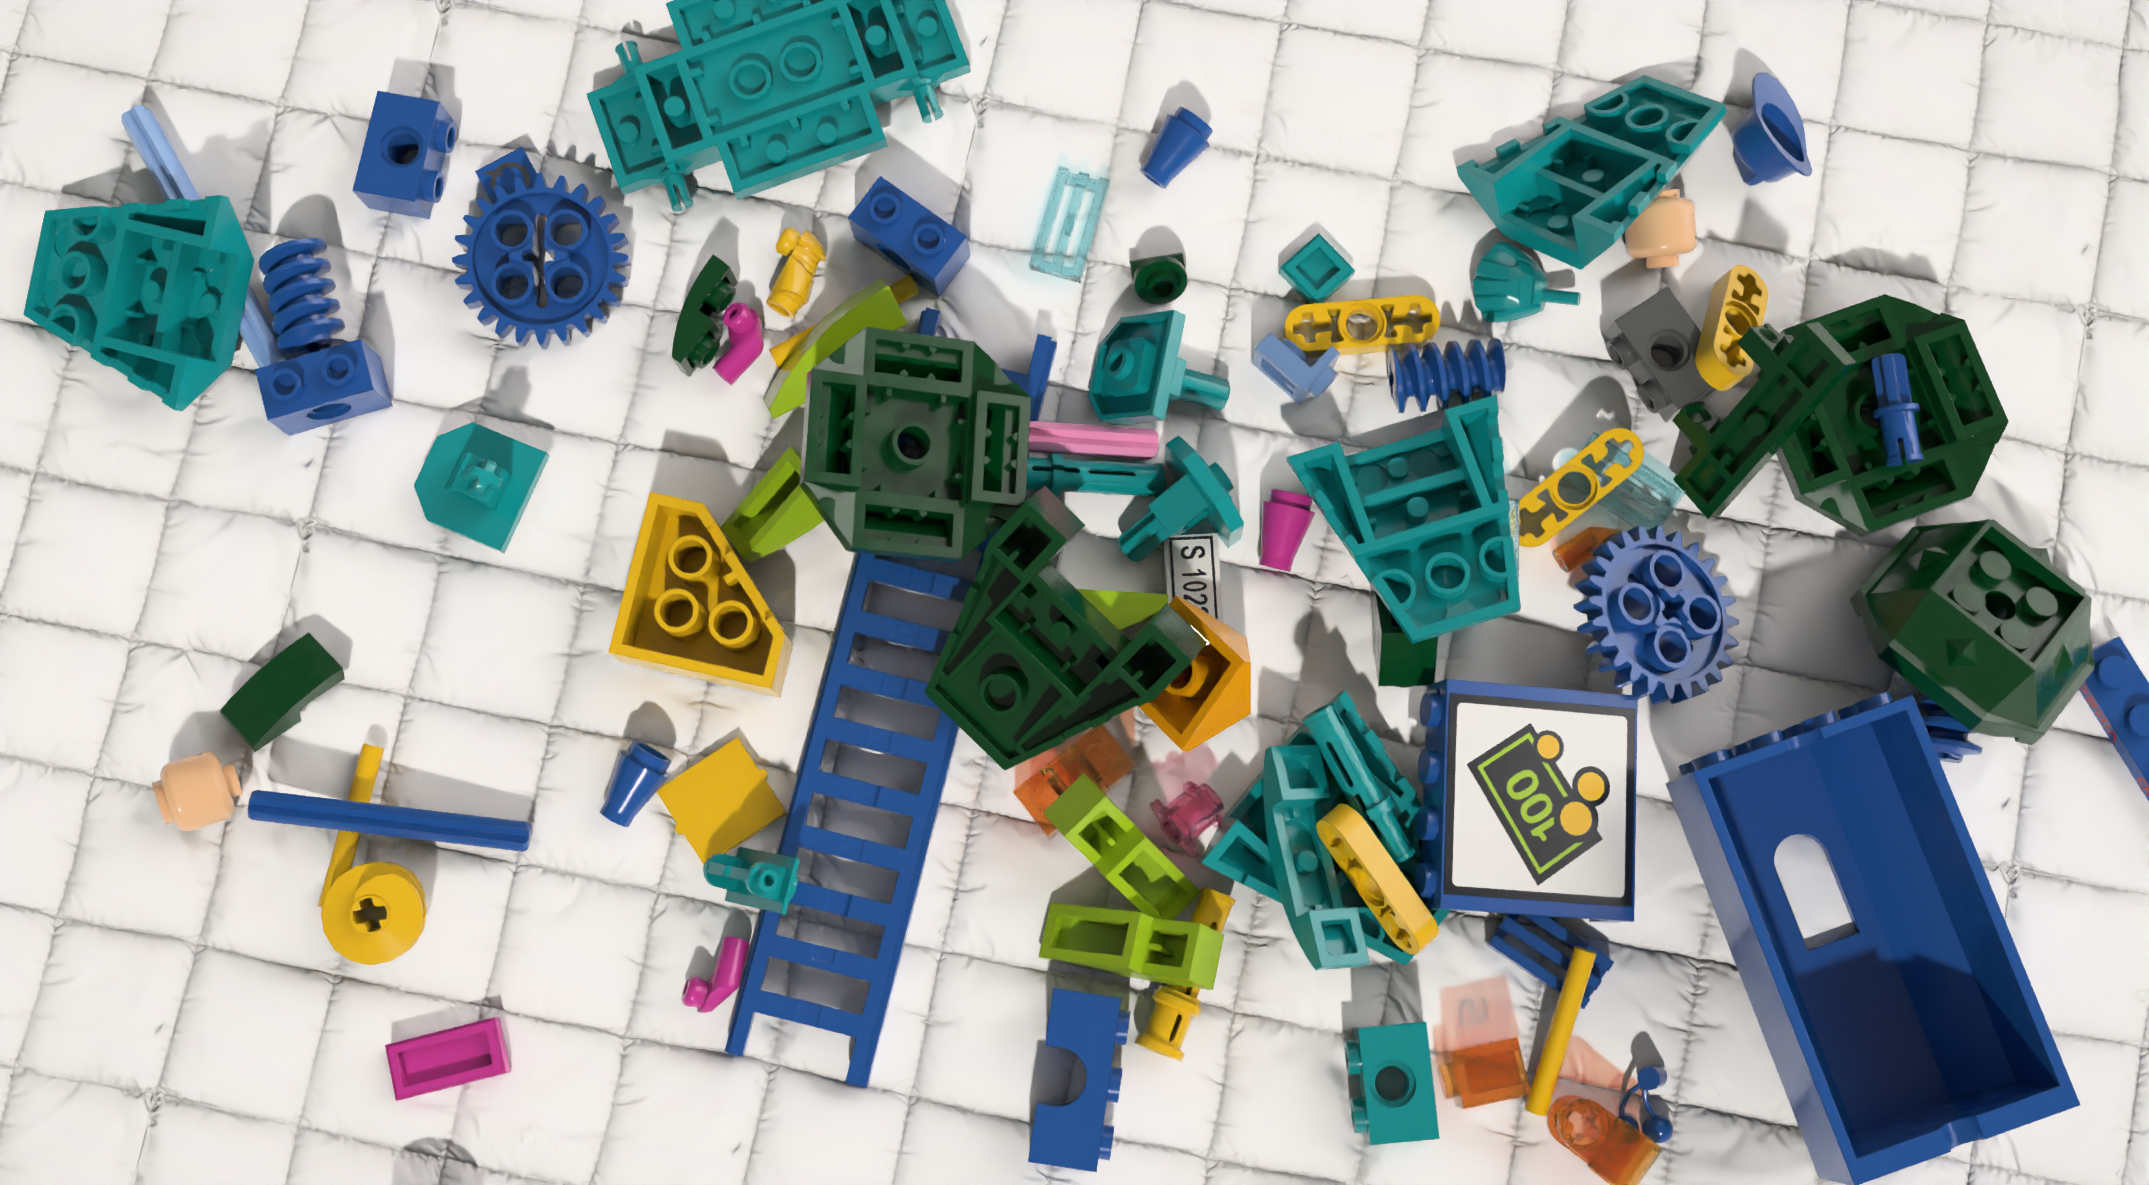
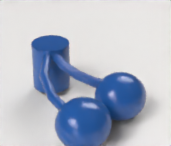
[1611,1065,1673,1143]

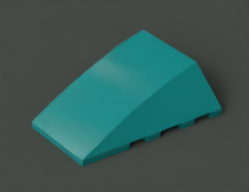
[1456,75,1726,270]
[23,195,254,411]
[1286,394,1521,644]
[1199,690,1451,966]

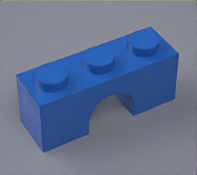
[1028,988,1131,1172]

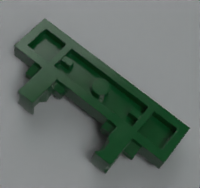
[1672,322,1856,519]

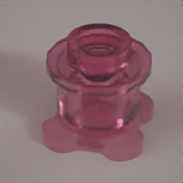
[1149,781,1224,856]

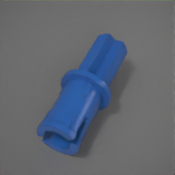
[1871,353,1924,467]

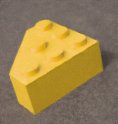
[608,492,793,698]

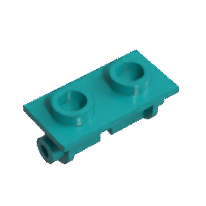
[703,847,800,915]

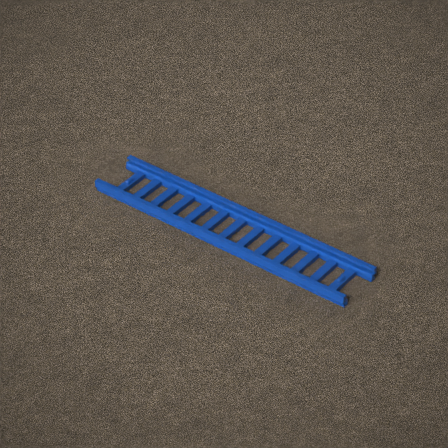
[724,308,1058,1087]

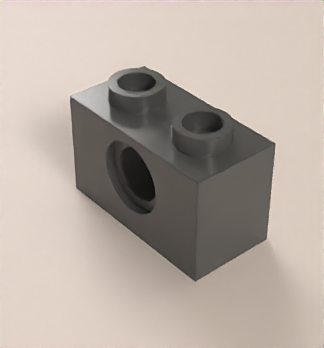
[1604,286,1716,423]

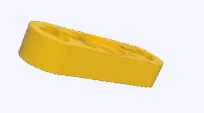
[1695,265,1769,391]
[1283,295,1440,358]
[1509,428,1644,548]
[1316,804,1439,955]

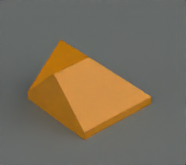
[1137,595,1251,752]

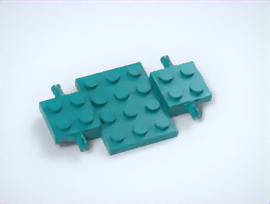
[586,0,971,212]

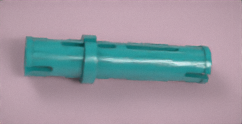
[1026,453,1165,498]
[1301,702,1416,865]

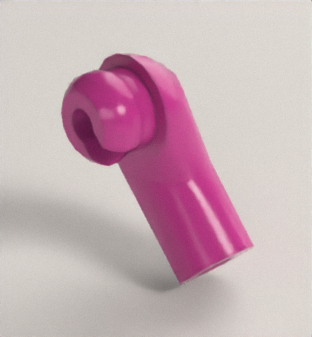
[681,936,750,1013]

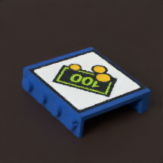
[1414,679,1638,923]

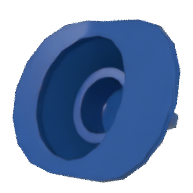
[1731,72,1813,186]

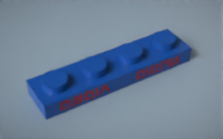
[2079,636,2149,801]

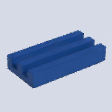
[1486,914,1614,1009]

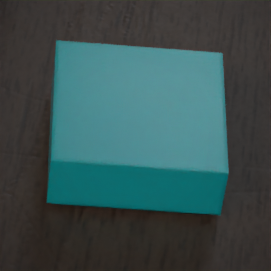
[1279,233,1355,304]

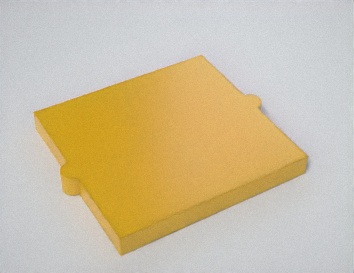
[657,737,787,865]

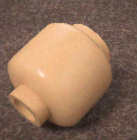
[1625,189,1697,269]
[152,752,243,831]

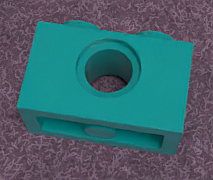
[1344,1022,1440,1145]

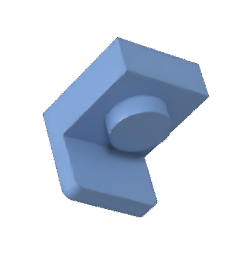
[1251,332,1340,405]

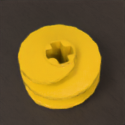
[321,861,427,965]

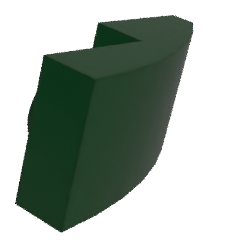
[672,254,738,377]
[220,632,345,752]

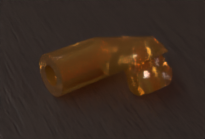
[1552,526,1626,573]

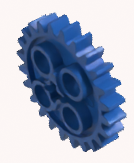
[452,173,631,349]
[1573,525,1740,705]

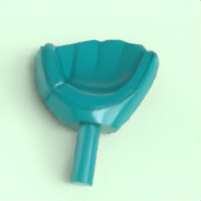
[1473,241,1581,323]

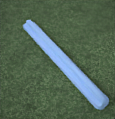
[121,105,291,368]

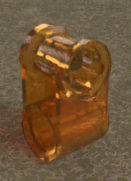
[1546,1095,1663,1185]

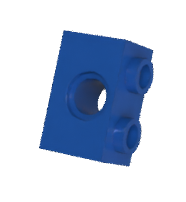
[352,90,457,219]
[848,176,970,298]
[255,339,393,436]

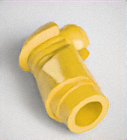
[766,227,826,318]

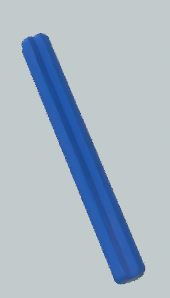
[248,790,532,852]

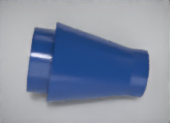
[1140,106,1213,189]
[600,740,672,827]

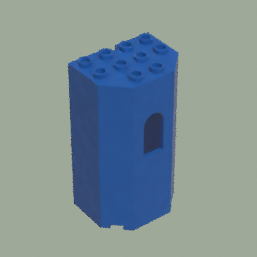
[1665,691,2081,1185]

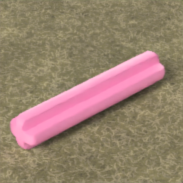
[1028,421,1159,460]

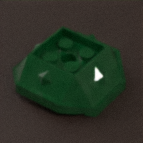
[1776,294,2009,537]
[799,327,1031,563]
[1849,519,2095,745]

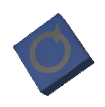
[475,147,537,204]

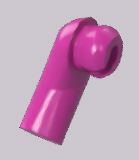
[712,302,764,386]

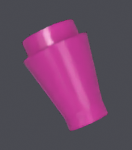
[1259,489,1315,572]

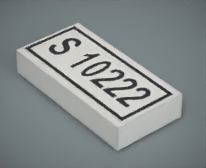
[1163,533,1224,623]

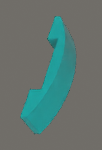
[1263,745,1370,971]

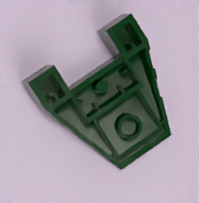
[924,486,1207,771]

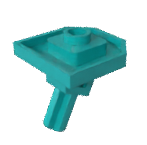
[1088,310,1230,425]
[414,422,550,554]
[1118,435,1244,562]

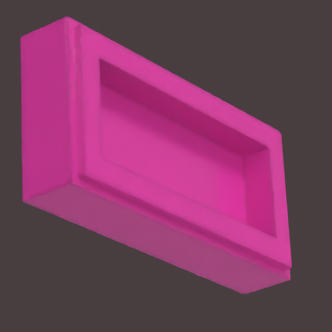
[385,1017,511,1101]

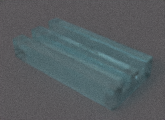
[1029,166,1110,283]
[1561,431,1686,531]

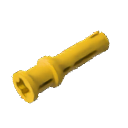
[1134,887,1236,1062]

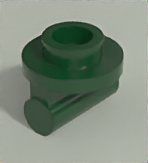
[1129,252,1188,304]

